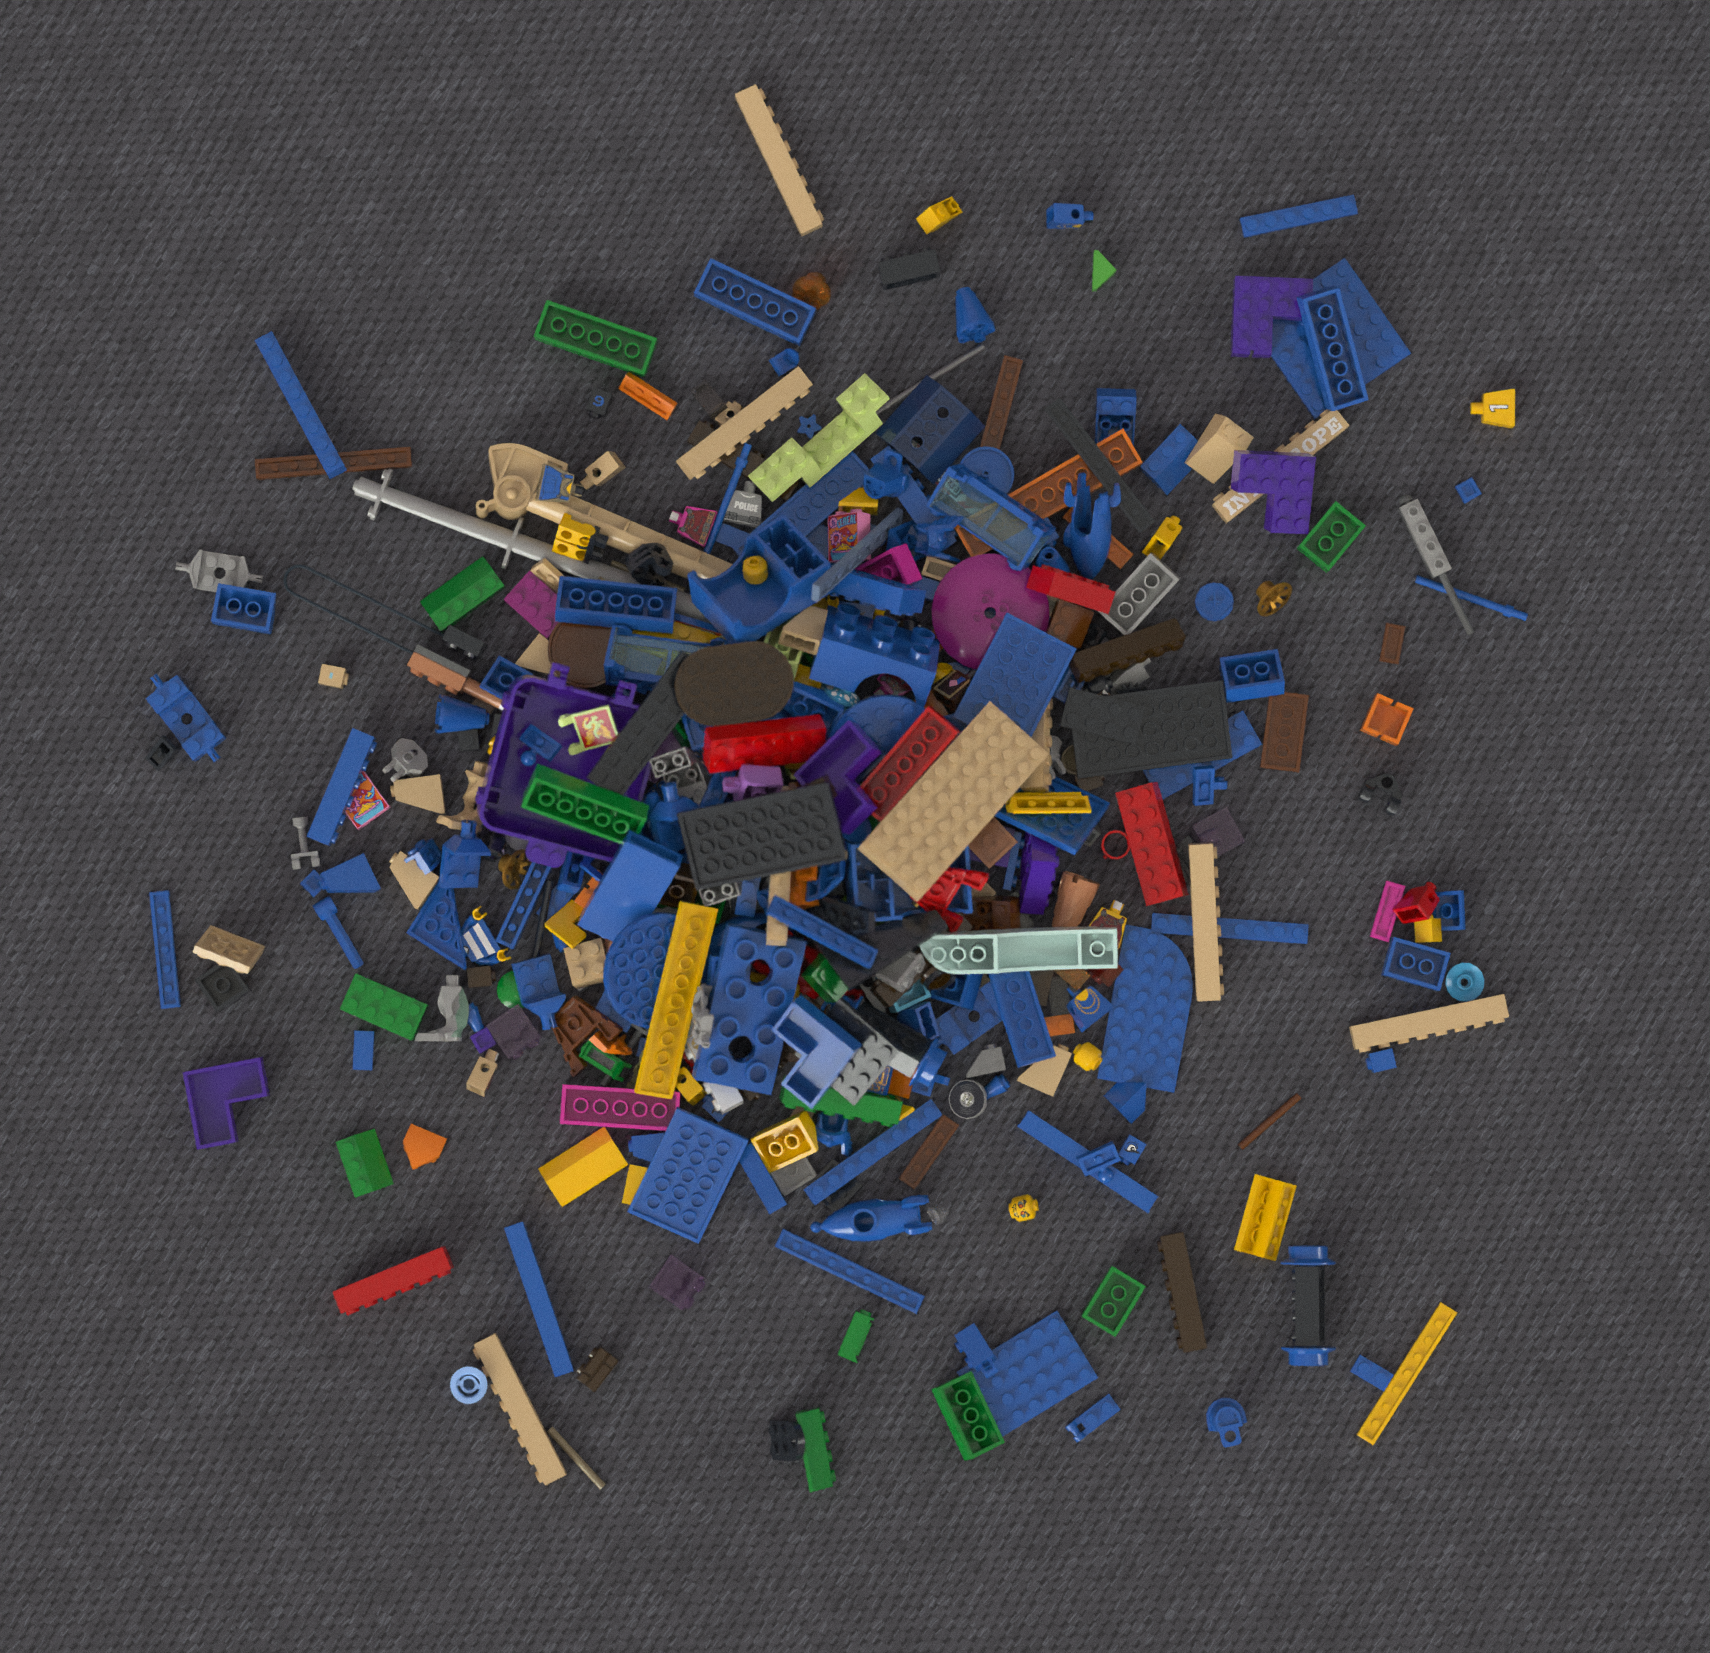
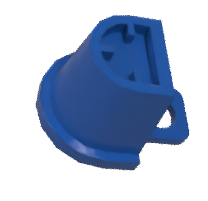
[863,449,909,499]
[1206,1398,1247,1447]

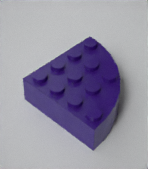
[1019,831,1059,915]

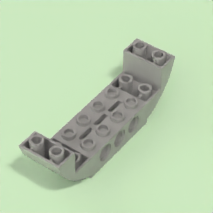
[649,747,742,906]

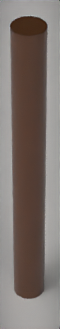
[1238,1093,1301,1150]

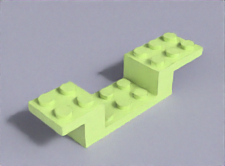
[748,373,890,502]

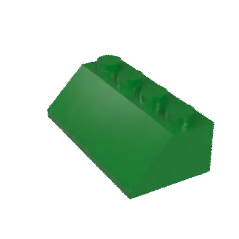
[420,556,506,633]
[931,1371,1005,1461]
[796,1407,836,1492]

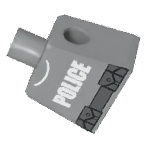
[724,481,762,528]

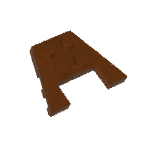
[552,995,623,1077]

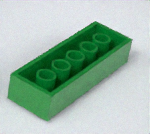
[534,300,658,378]
[521,764,649,844]
[779,1075,903,1127]

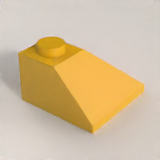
[838,487,878,515]

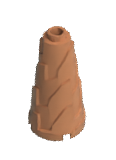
[1052,871,1100,927]

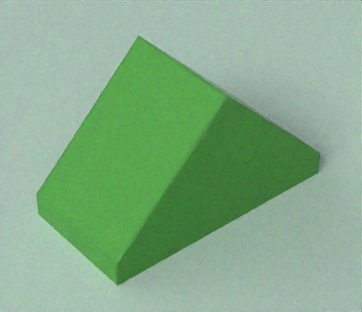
[1092,250,1117,292]

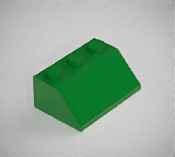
[336,1129,394,1197]

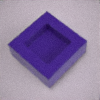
[470,1027,497,1054]

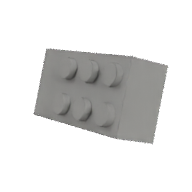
[1098,552,1180,635]

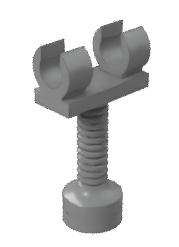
[291,816,320,870]

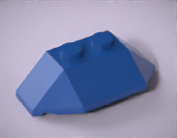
[806,838,847,902]

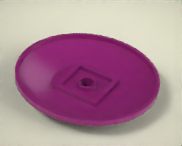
[932,554,1049,670]

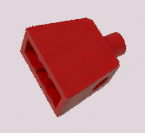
[1392,882,1440,924]

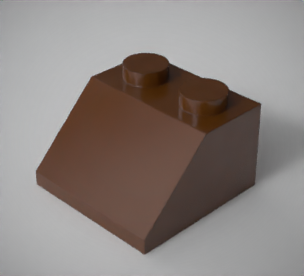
[1046,598,1094,649]

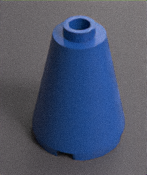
[435,694,489,733]

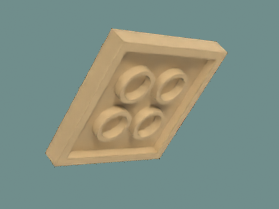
[193,925,265,974]

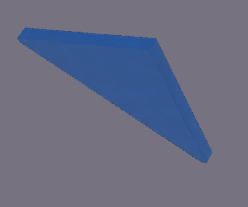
[406,881,467,970]

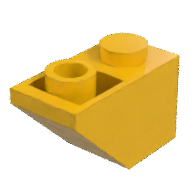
[916,196,962,234]

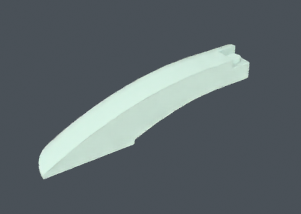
[920,926,1118,974]

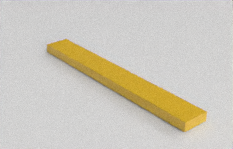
[1356,1302,1457,1445]

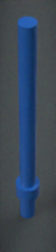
[703,443,752,554]
[1415,575,1528,621]

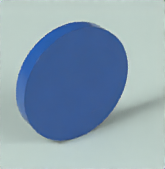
[958,446,1014,504]

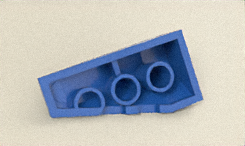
[783,681,845,741]

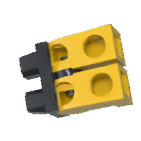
[552,513,609,564]

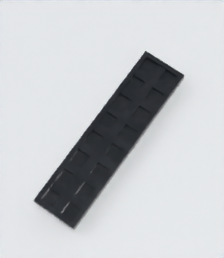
[586,650,689,795]

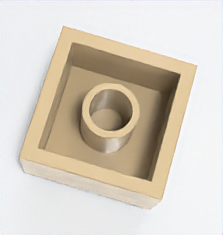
[563,938,607,989]

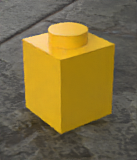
[1414,915,1442,943]

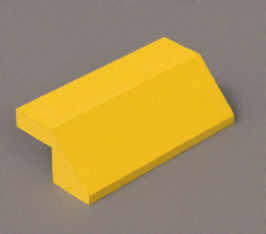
[1005,792,1091,814]
[538,1127,628,1207]
[1234,1174,1296,1261]

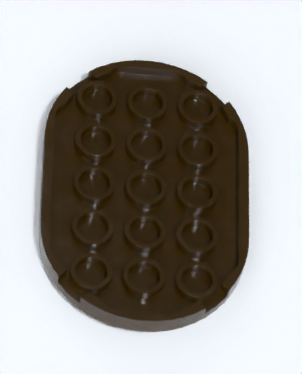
[675,641,794,726]

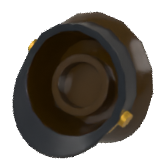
[920,965,956,990]

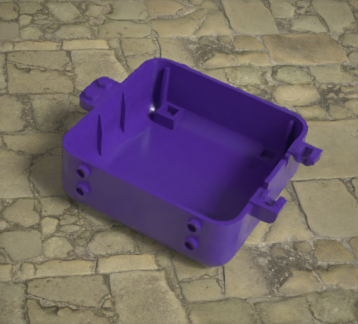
[475,662,655,867]

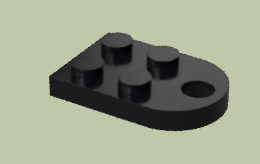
[769,1420,805,1461]

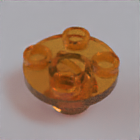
[792,272,831,310]

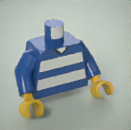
[461,906,511,966]

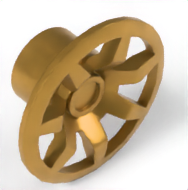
[1256,581,1292,617]
[498,849,532,889]

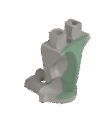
[415,975,469,1041]

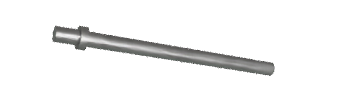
[876,343,985,416]

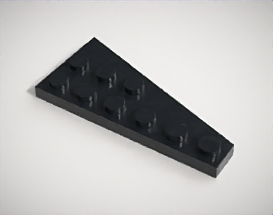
[794,894,876,941]
[816,910,947,991]

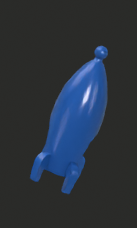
[1063,472,1121,580]
[810,1195,932,1242]

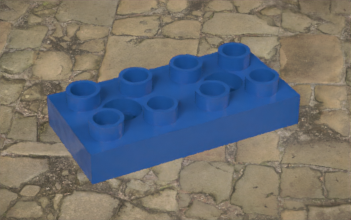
[692,923,807,1095]

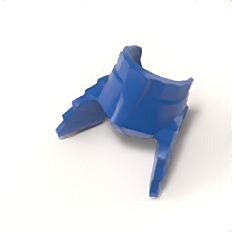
[914,515,964,563]
[816,1112,853,1158]

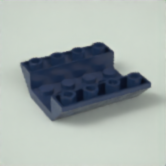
[875,375,985,485]

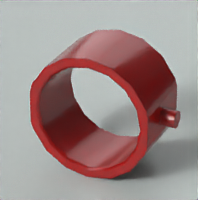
[1101,830,1130,860]

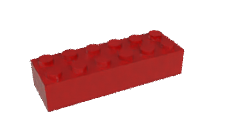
[860,706,961,822]
[703,714,826,773]
[1115,782,1189,906]
[332,1246,454,1315]

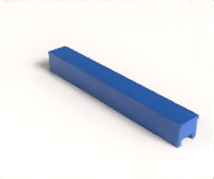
[1017,1111,1158,1213]
[504,1222,574,1377]

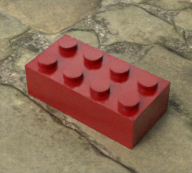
[1026,564,1116,614]

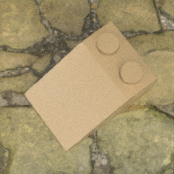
[1184,414,1254,484]

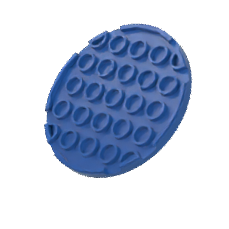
[603,912,714,1029]

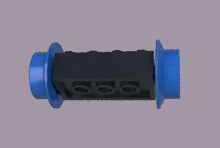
[842,995,947,1087]
[1280,1245,1336,1366]

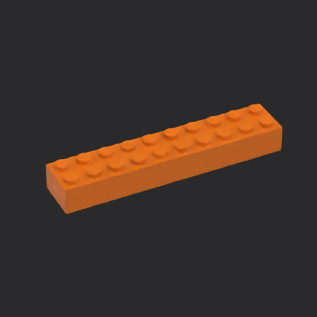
[955,429,1143,557]

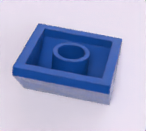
[1431,890,1465,931]

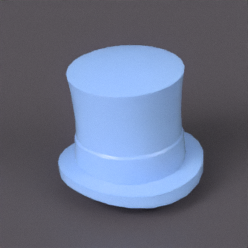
[450,1367,487,1404]

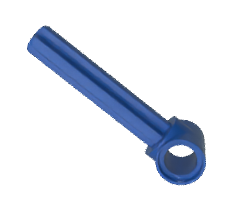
[312,896,364,969]

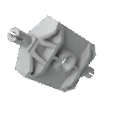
[176,550,263,592]
[691,983,714,1048]

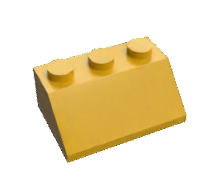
[750,1110,818,1173]

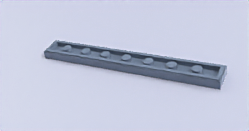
[812,507,903,602]

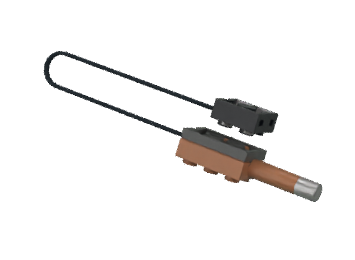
[283,564,503,711]

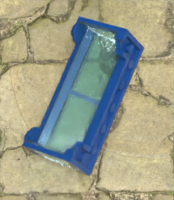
[926,463,1056,571]
[604,624,729,691]

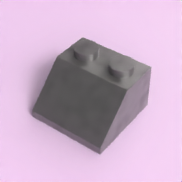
[966,1044,1006,1078]

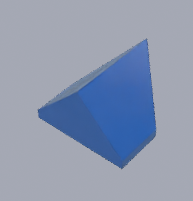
[1104,1082,1146,1124]

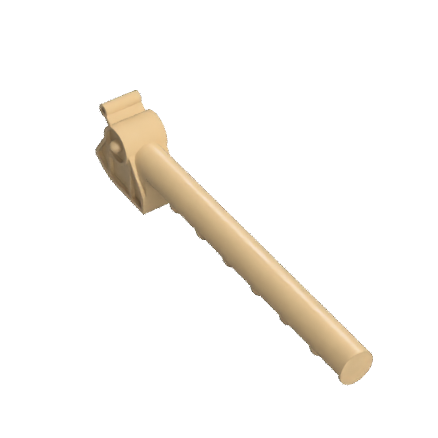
[476,443,733,579]

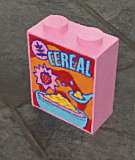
[828,509,871,563]
[345,771,391,830]

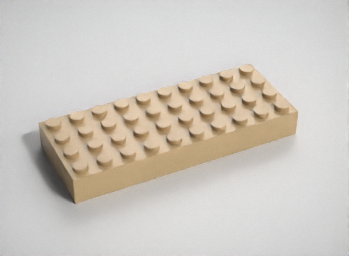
[858,701,1049,901]

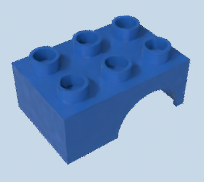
[688,514,833,644]
[809,604,940,707]
[845,839,973,922]

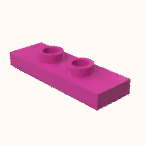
[1369,880,1405,942]

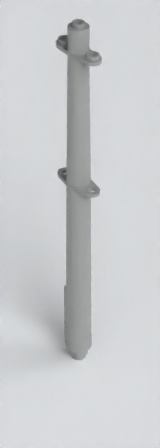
[352,468,711,623]

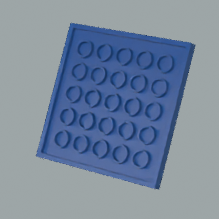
[1271,258,1411,419]

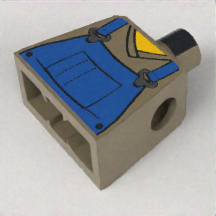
[535,464,583,502]

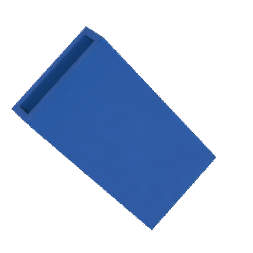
[578,830,683,942]

